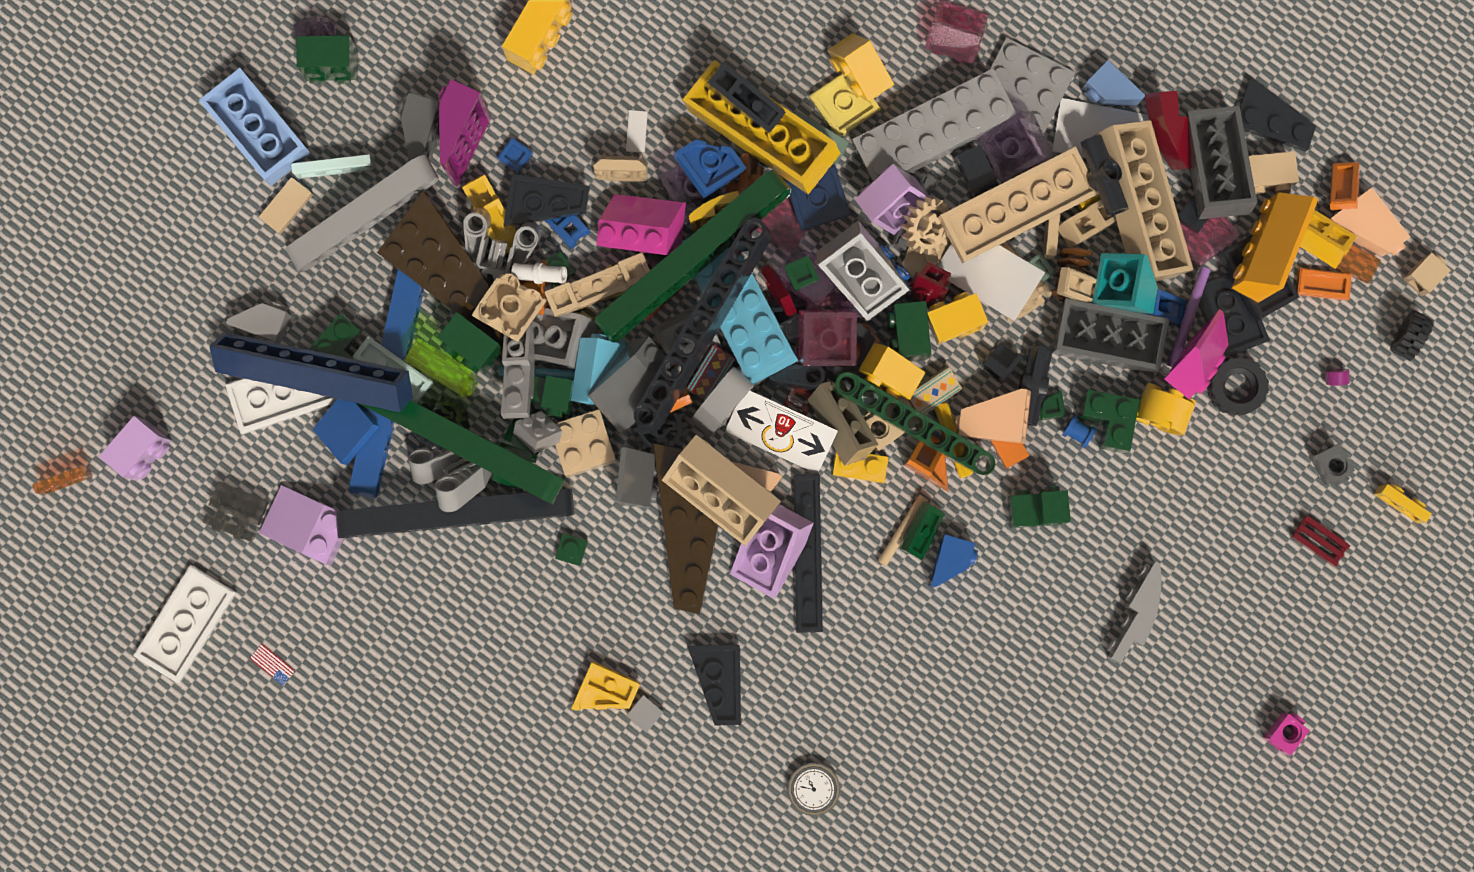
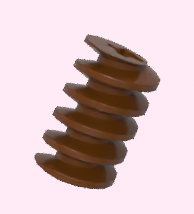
[1051,247,1093,302]

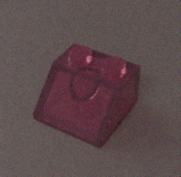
[924,0,989,64]

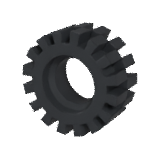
[1390,310,1434,361]

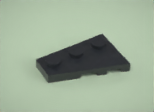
[1240,77,1316,152]
[503,174,590,227]
[687,645,741,726]

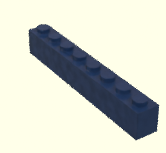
[209,332,413,412]

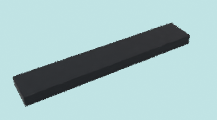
[793,474,823,633]

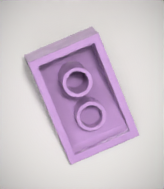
[259,485,344,565]
[730,504,813,599]

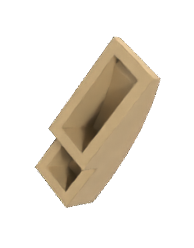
[1059,200,1117,248]

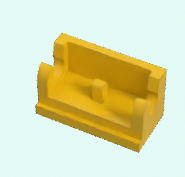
[1300,210,1357,269]

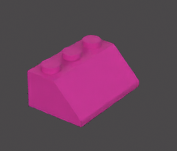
[596,194,686,255]
[1165,309,1228,399]

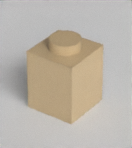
[1403,252,1451,297]

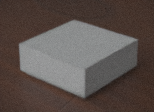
[627,695,664,733]

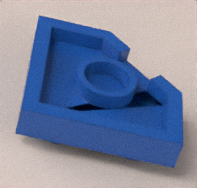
[673,140,747,198]

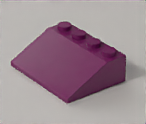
[438,79,492,187]

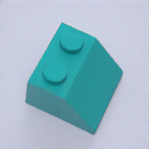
[1092,253,1158,314]

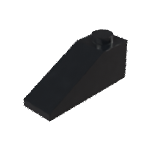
[704,62,786,133]

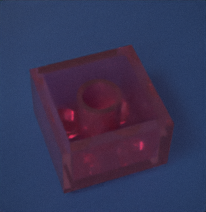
[798,310,857,366]

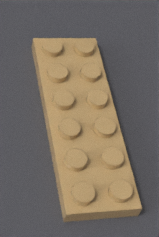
[938,147,1099,264]

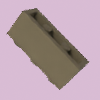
[808,379,878,466]

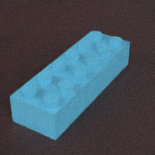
[682,238,799,384]

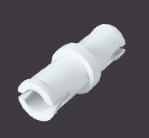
[511,263,567,284]

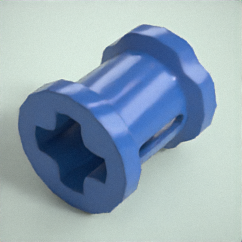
[1062,415,1096,448]

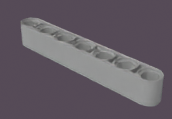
[286,155,439,273]

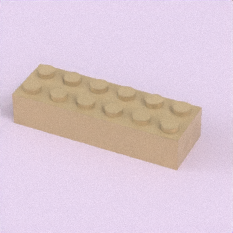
[1092,120,1193,281]

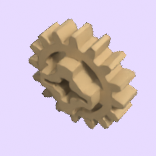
[901,196,950,255]

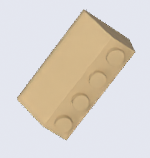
[662,435,781,546]

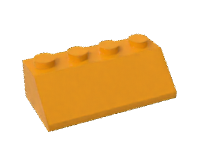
[1232,193,1318,302]

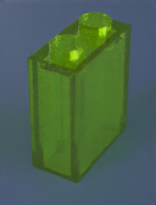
[404,338,479,399]

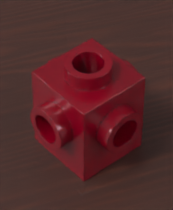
[909,262,952,308]

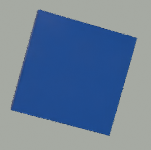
[312,399,379,465]

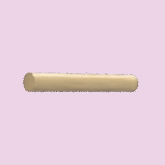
[878,495,928,566]

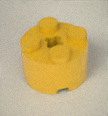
[1136,383,1196,436]

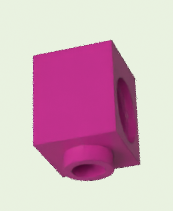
[1263,712,1310,756]

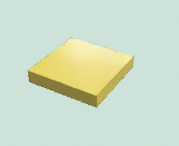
[809,74,881,137]

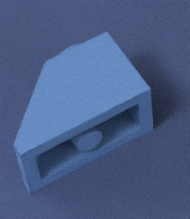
[1082,60,1145,106]

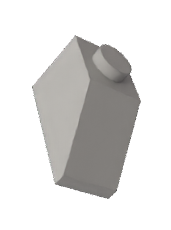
[226,302,291,344]

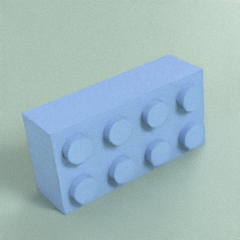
[199,68,311,186]

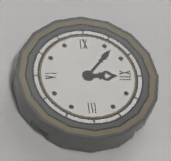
[787,762,840,816]

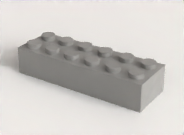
[852,68,1017,183]

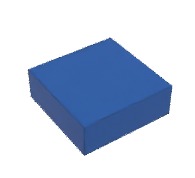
[497,138,534,174]

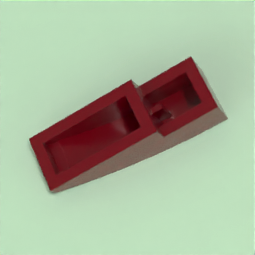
[1145,91,1192,170]

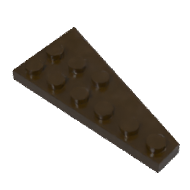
[377,190,504,349]

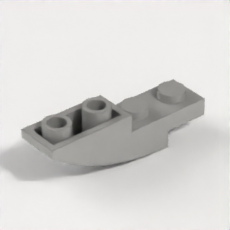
[501,321,535,419]
[1107,561,1162,663]

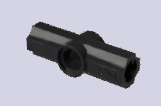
[1080,135,1129,217]
[1018,345,1053,427]

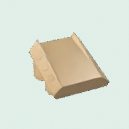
[593,152,648,182]
[472,273,547,342]

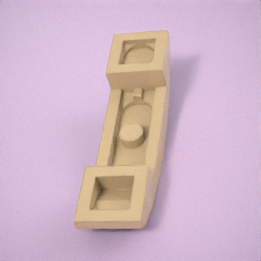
[544,253,650,317]

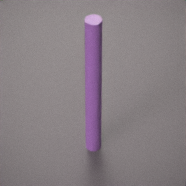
[1167,266,1211,367]

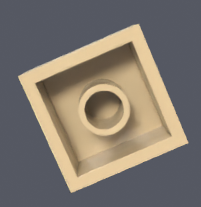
[555,409,617,478]

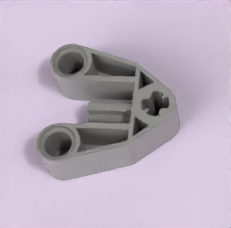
[464,208,542,285]
[690,366,763,438]
[409,445,492,512]

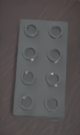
[1186,106,1257,219]
[1052,298,1169,374]

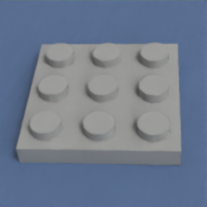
[990,37,1075,142]

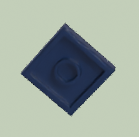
[785,165,851,231]

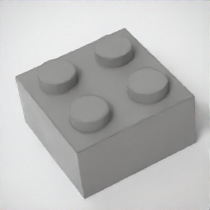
[513,411,562,453]

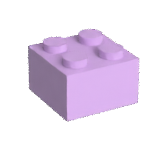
[855,164,931,234]
[99,416,171,481]

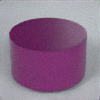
[1325,368,1350,386]

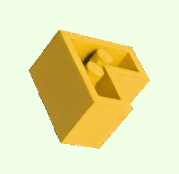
[827,33,894,102]
[927,292,988,345]
[859,343,925,400]

